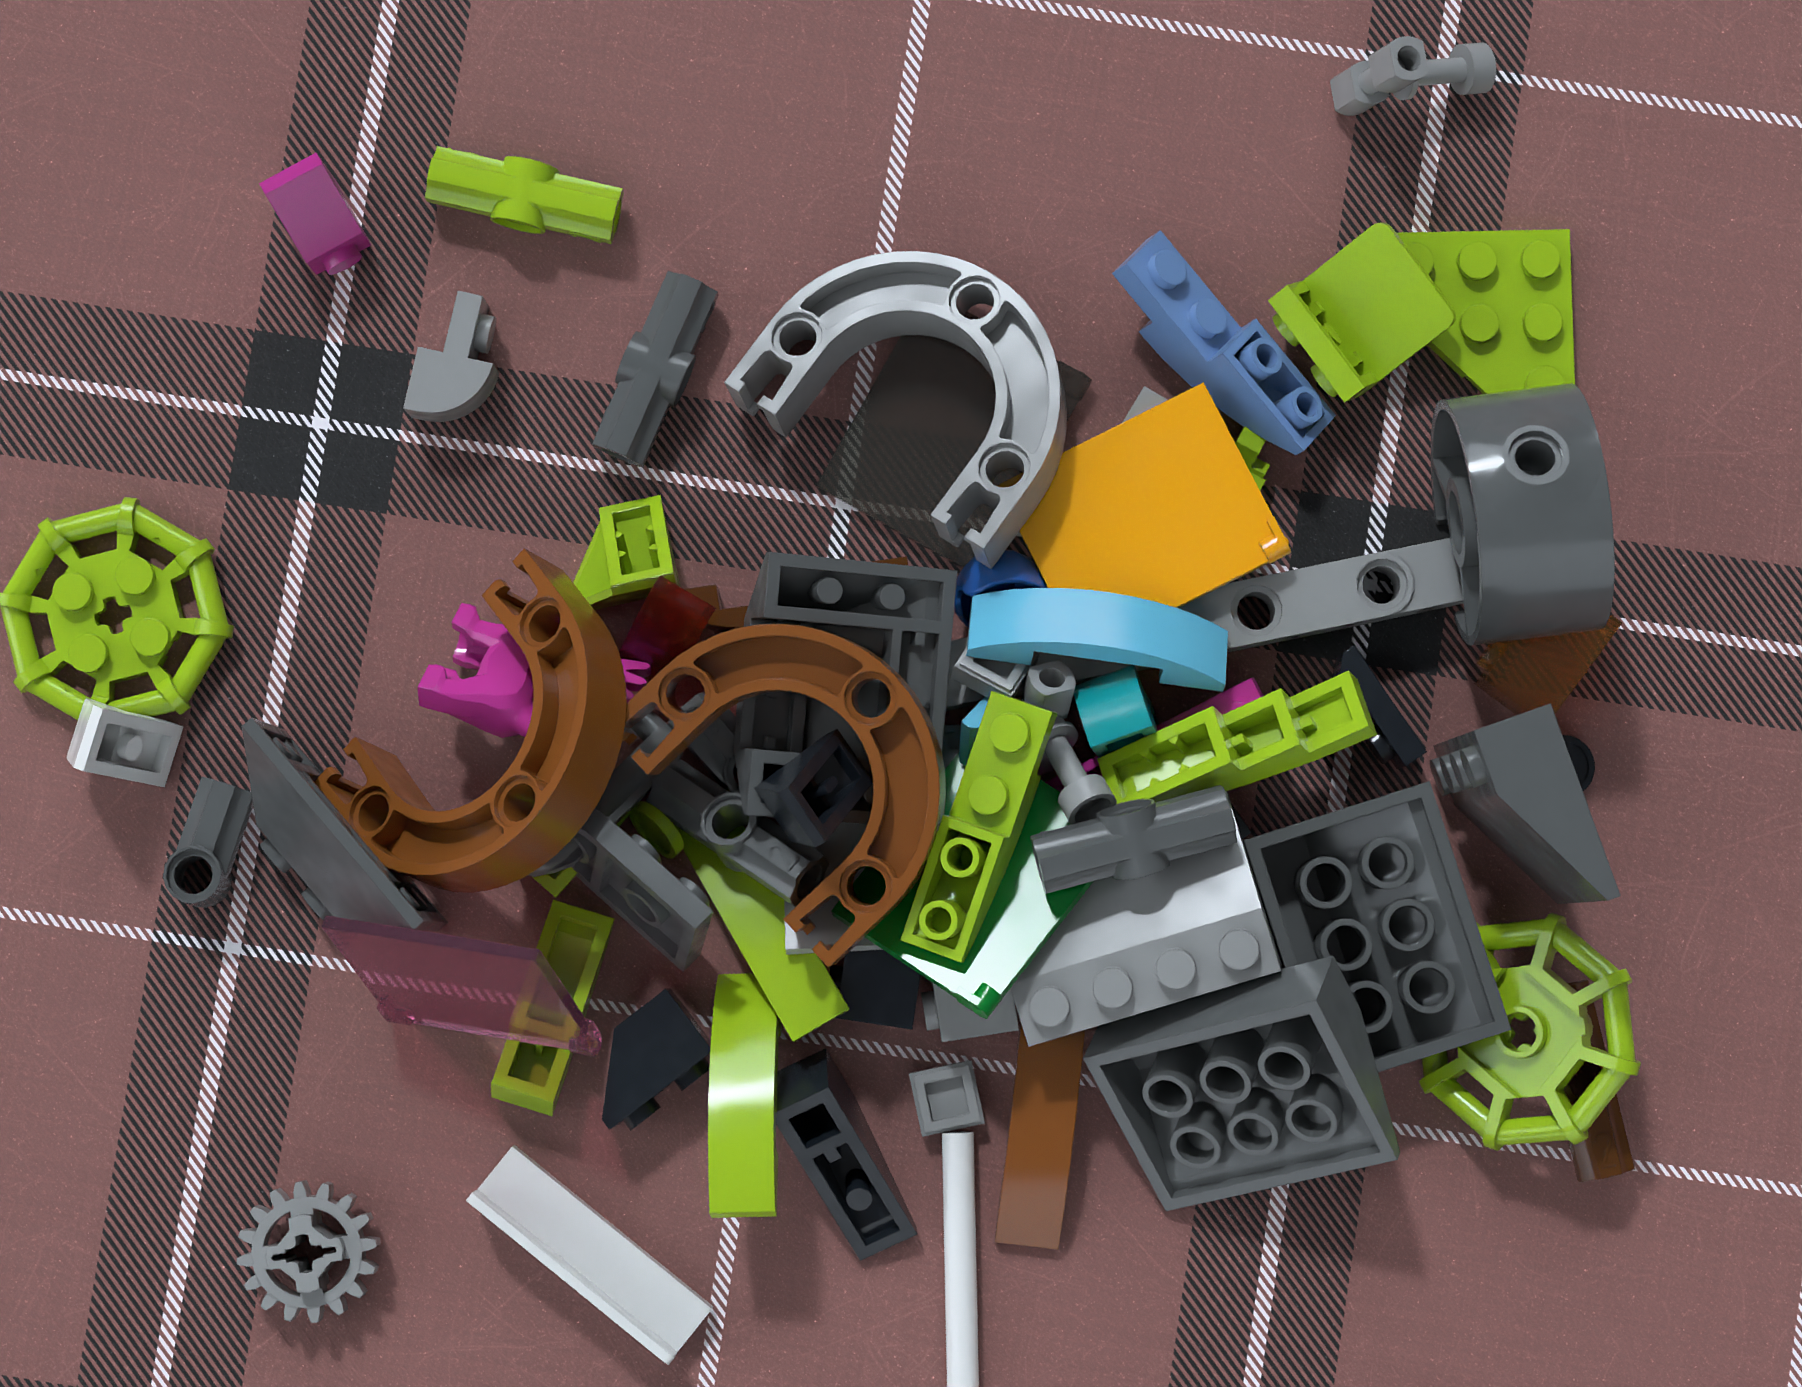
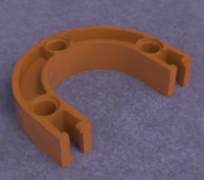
[314,548,627,893]
[622,624,946,968]

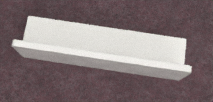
[466,1145,713,1365]

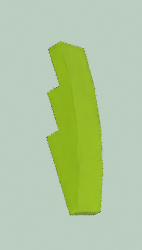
[1097,671,1377,804]
[673,824,850,1042]

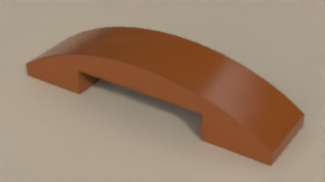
[994,1021,1085,1250]

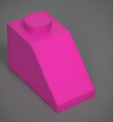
[259,153,371,275]

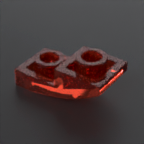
[619,576,716,683]

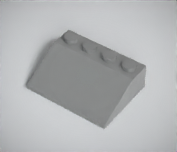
[1010,791,1281,1047]

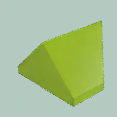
[573,495,681,610]

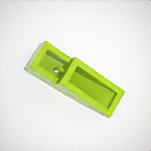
[491,900,614,1116]

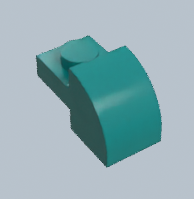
[1074,665,1159,758]

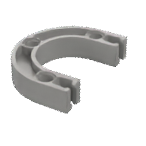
[724,251,1067,569]

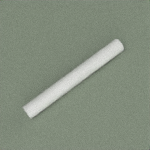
[942,1132,979,1387]

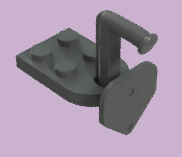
[527,695,713,972]

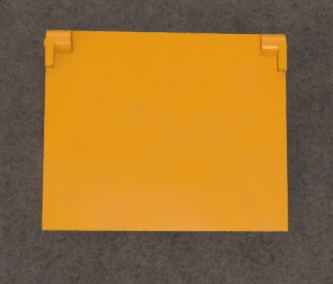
[997,382,1291,608]

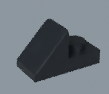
[1332,645,1427,769]

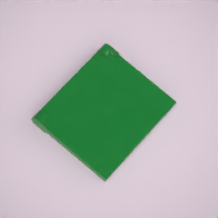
[831,752,1094,1019]

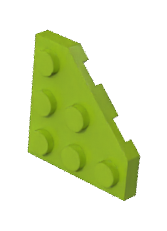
[1397,229,1575,394]

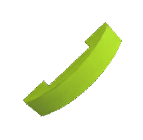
[708,973,782,1218]

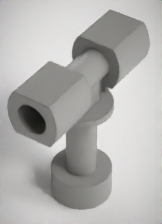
[1330,36,1496,116]
[1021,660,1117,825]

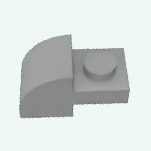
[403,291,500,422]

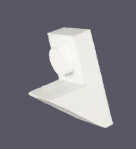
[67,698,183,787]

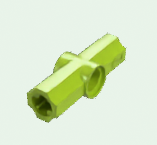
[425,146,624,244]

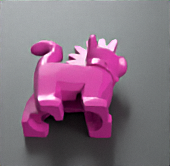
[418,603,651,738]

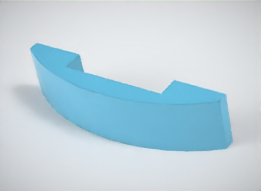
[966,588,1228,692]

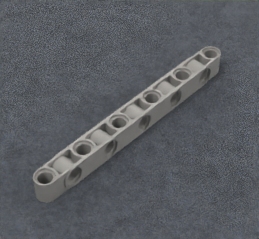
[945,538,1463,711]

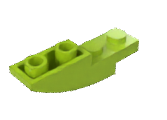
[900,691,1058,963]

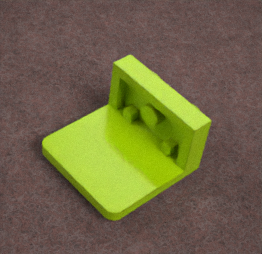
[1268,222,1456,403]

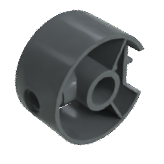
[1431,383,1615,645]

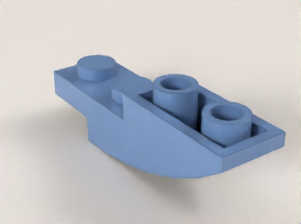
[1112,230,1336,455]

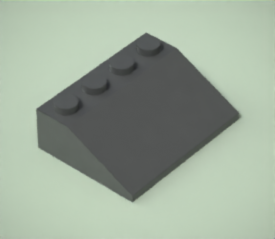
[1430,703,1621,904]
[1243,781,1511,1072]
[1083,956,1400,1211]

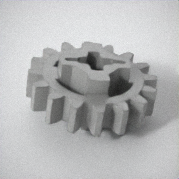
[236,1180,381,1323]

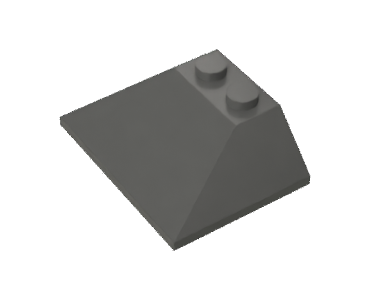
[733,552,957,824]
[242,718,448,931]

